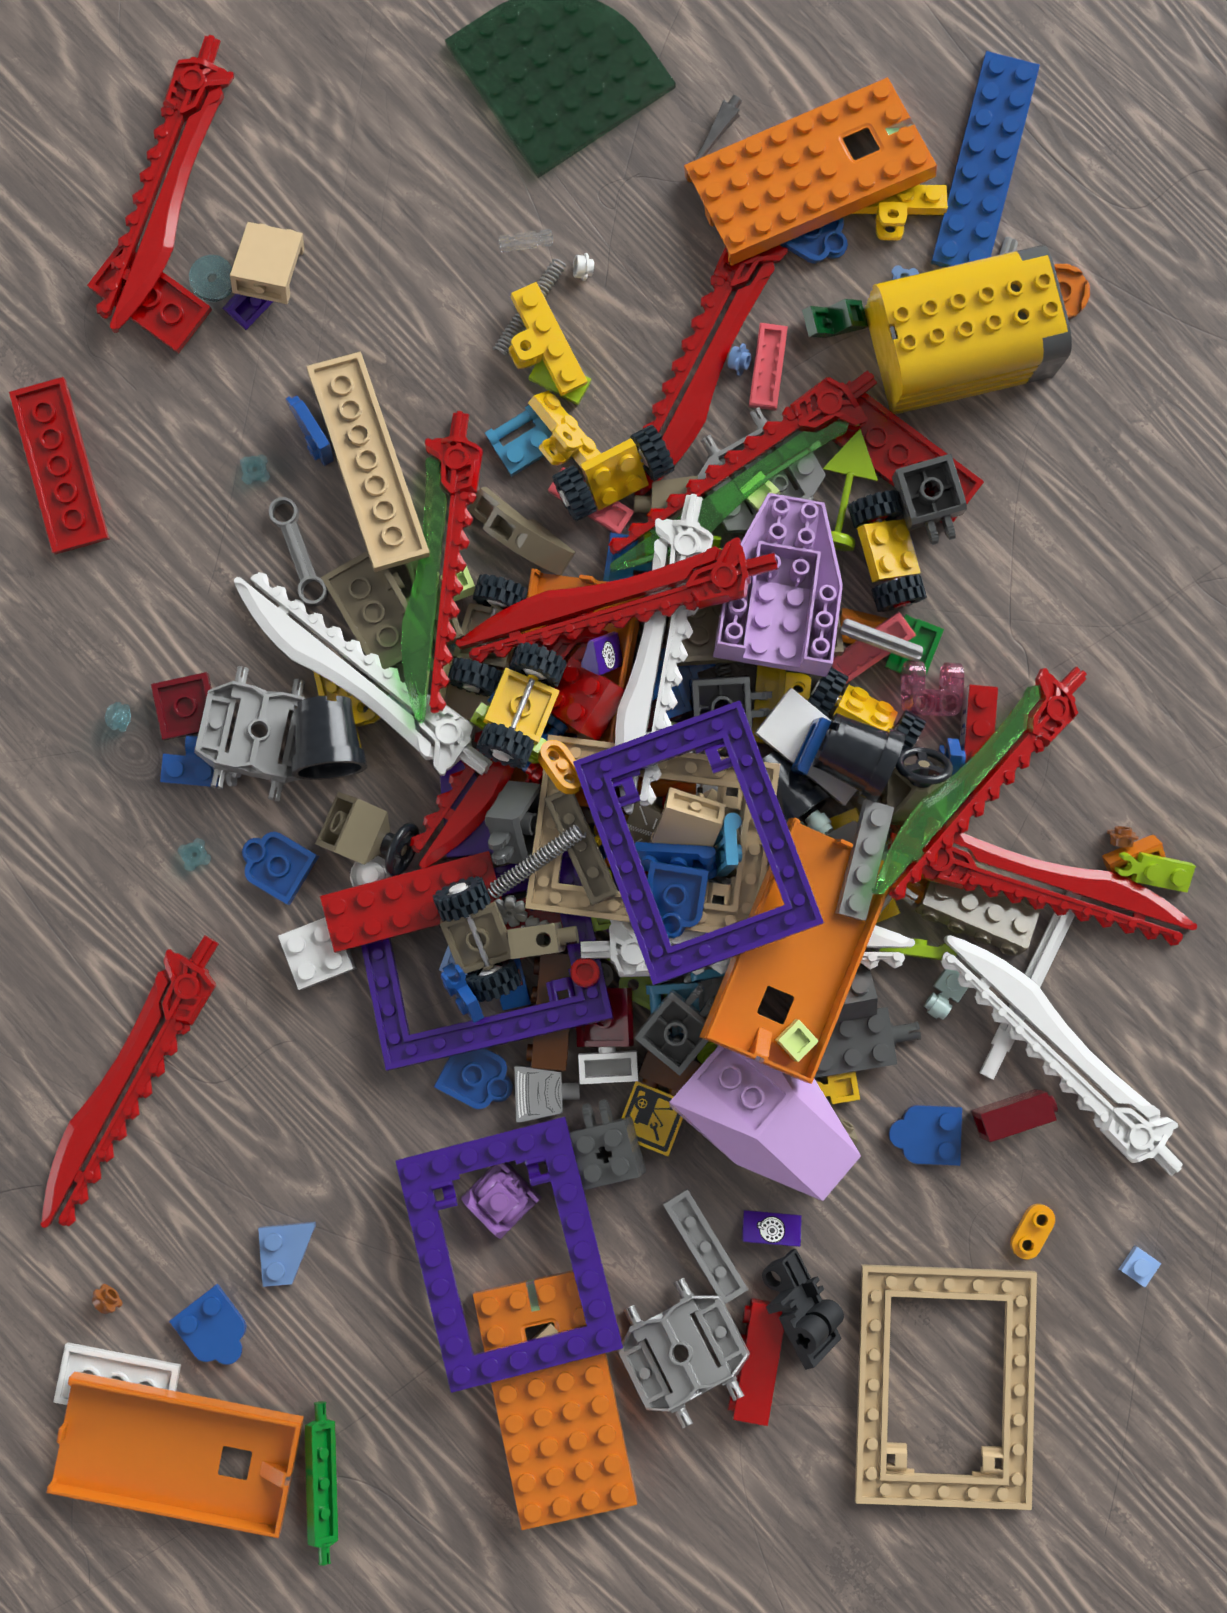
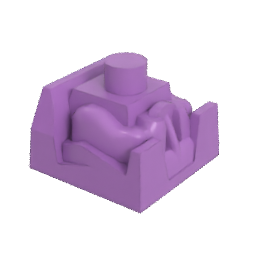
[461,1162,542,1239]

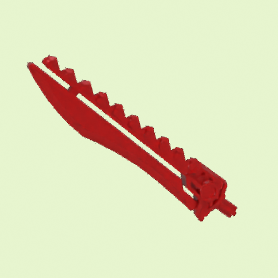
[96,35,235,333]
[634,245,788,497]
[455,537,778,664]
[410,610,608,869]
[887,817,1197,946]
[40,935,219,1228]

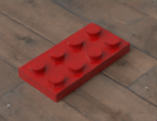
[87,245,212,354]

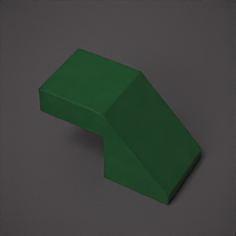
[802,299,868,338]

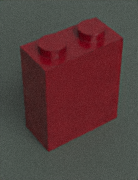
[971,1089,1058,1142]

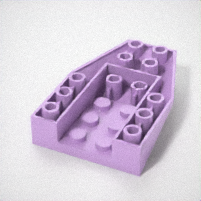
[713,493,843,677]
[669,1046,861,1201]

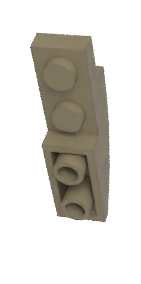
[468,487,576,576]

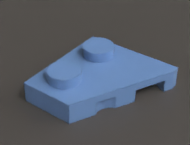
[258,1222,316,1287]

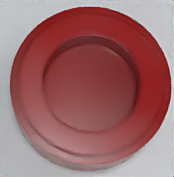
[570,958,600,988]

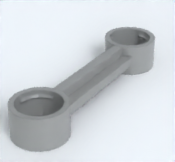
[269,497,328,607]

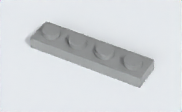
[835,800,894,921]
[663,1189,748,1304]

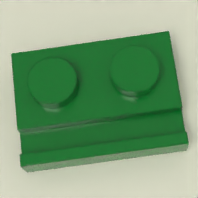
[884,614,944,683]

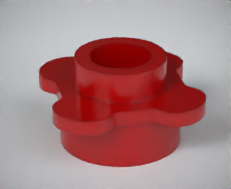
[525,763,544,786]

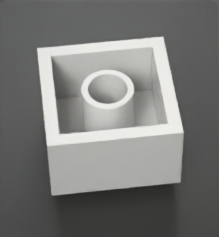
[278,918,357,990]

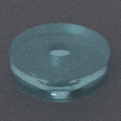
[189,255,232,302]

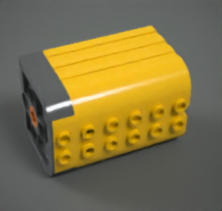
[864,245,1072,414]

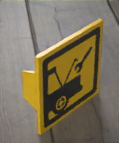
[622,1081,683,1157]

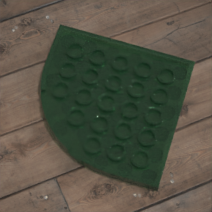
[445,0,676,178]

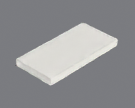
[754,688,857,806]
[53,1343,181,1405]

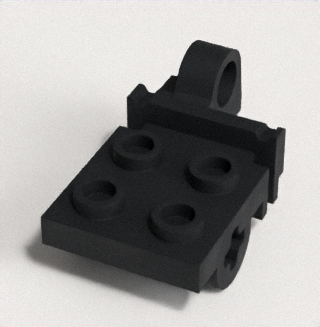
[762,1249,844,1370]

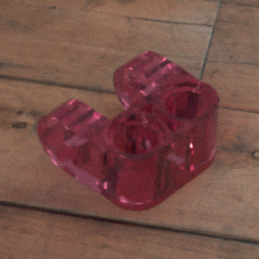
[901,660,964,716]

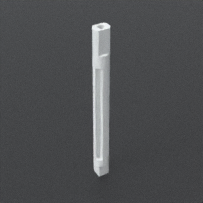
[979,891,1082,1080]

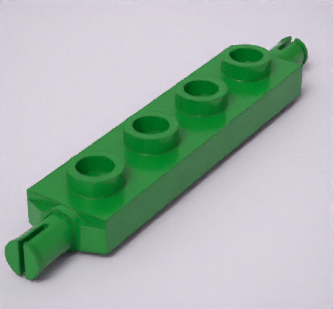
[305,1401,338,1566]

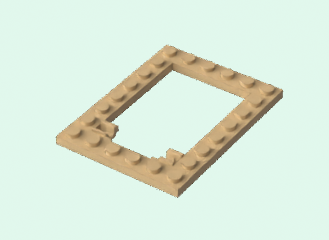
[525,735,780,933]
[855,1264,1037,1510]

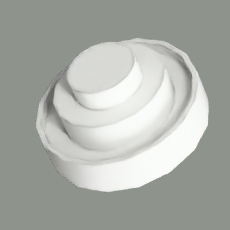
[350,856,392,887]

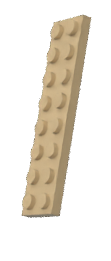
[307,351,430,572]

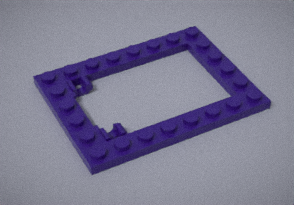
[573,700,824,986]
[361,851,614,1071]
[395,1117,623,1393]

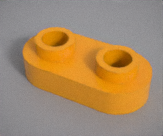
[538,740,582,794]
[1010,1204,1055,1259]

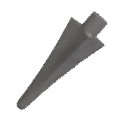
[695,95,742,160]

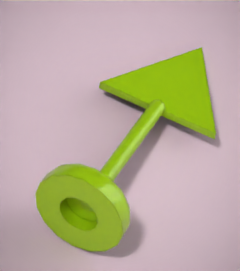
[823,429,878,551]

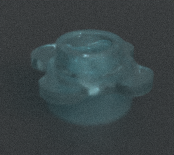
[240,454,270,485]
[105,702,131,732]
[178,838,211,871]

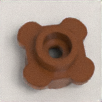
[1107,826,1139,847]
[92,1284,123,1314]

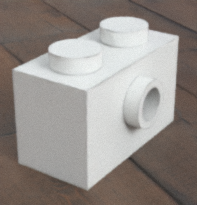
[578,1047,638,1084]

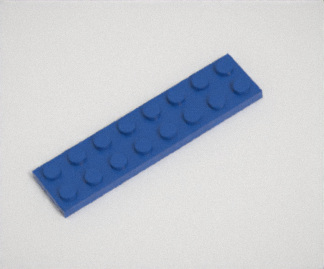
[931,51,1040,268]

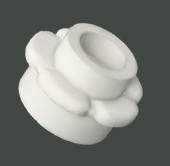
[573,253,594,281]

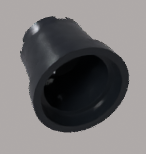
[292,696,368,780]
[813,713,905,803]
[737,751,830,824]

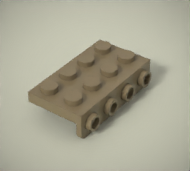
[321,551,433,669]
[915,863,1041,956]

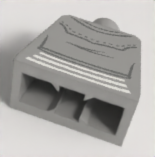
[514,1065,580,1122]

